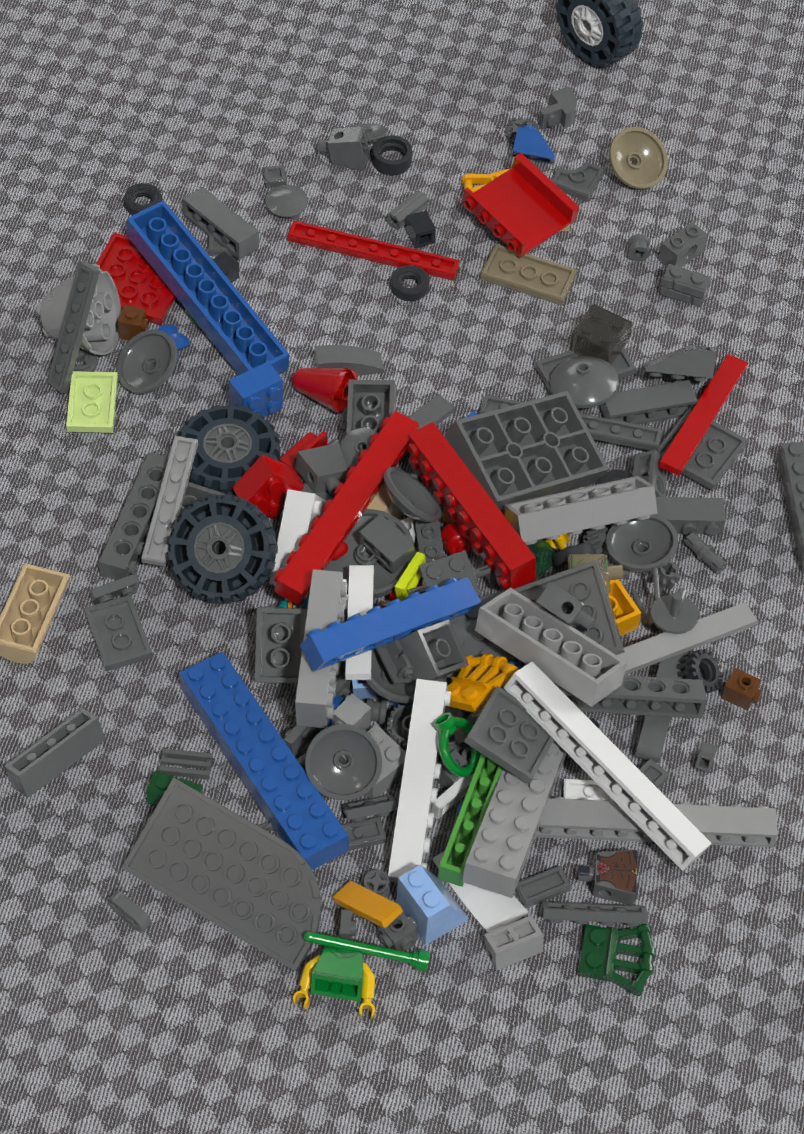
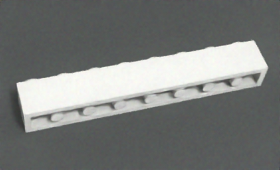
[388,679,452,883]

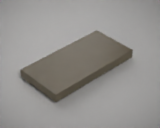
[480,244,577,306]

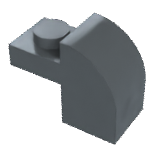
[538,86,577,129]

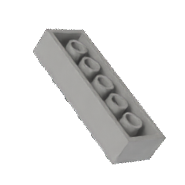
[504,476,658,545]
[295,570,348,728]
[475,588,627,707]

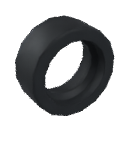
[372,135,413,176]

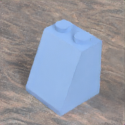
[396,865,468,946]

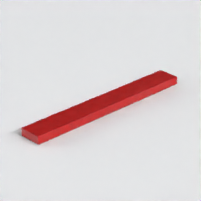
[287,220,460,281]
[658,354,748,476]

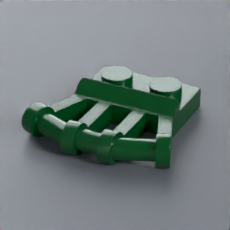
[578,924,656,996]

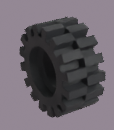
[678,649,723,694]

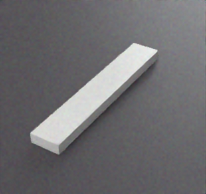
[345,565,374,680]

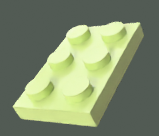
[66,371,118,433]

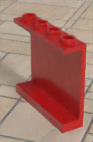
[462,153,579,258]

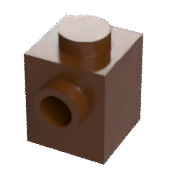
[118,305,149,341]
[721,668,763,711]

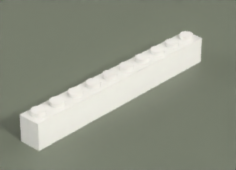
[504,662,712,871]

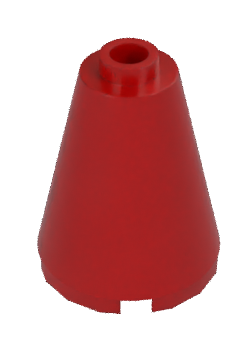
[292,368,358,414]

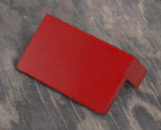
[280,431,328,476]

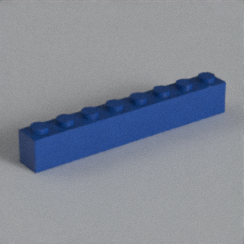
[300,577,481,672]

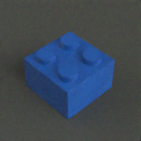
[229,361,283,417]

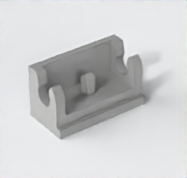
[484,916,543,971]

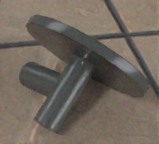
[650,588,699,634]

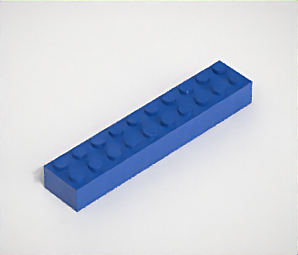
[126,200,290,375]
[179,651,349,870]

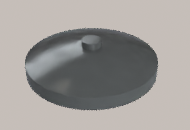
[325,509,415,599]

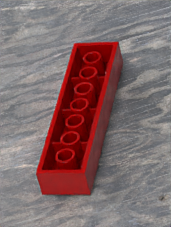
[407,422,536,590]

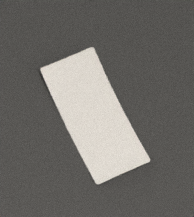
[433,851,528,932]

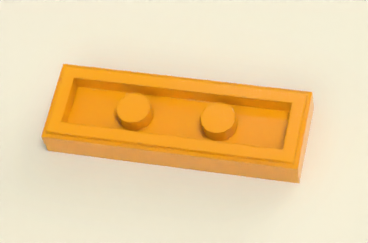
[332,880,403,929]

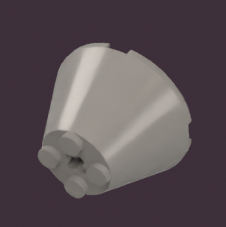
[37,264,121,355]

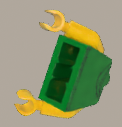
[293,947,375,1019]

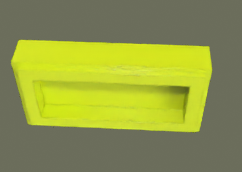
[395,552,426,601]

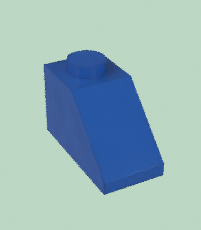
[513,125,556,164]

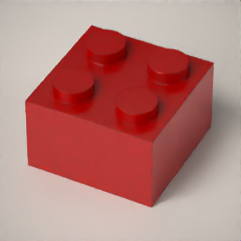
[232,454,305,519]

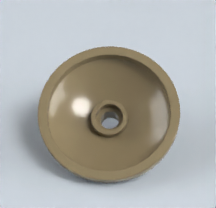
[609,127,668,189]

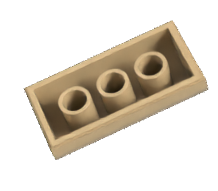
[0,563,70,664]

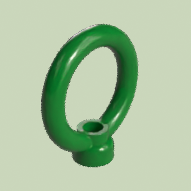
[433,713,482,777]

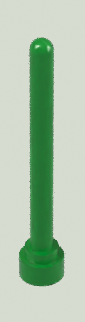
[304,932,430,972]

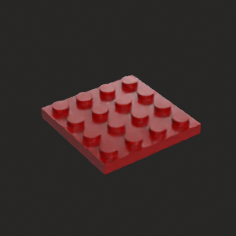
[96,232,176,325]

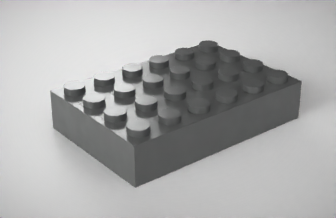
[444,391,609,511]

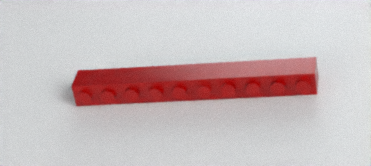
[274,410,420,606]

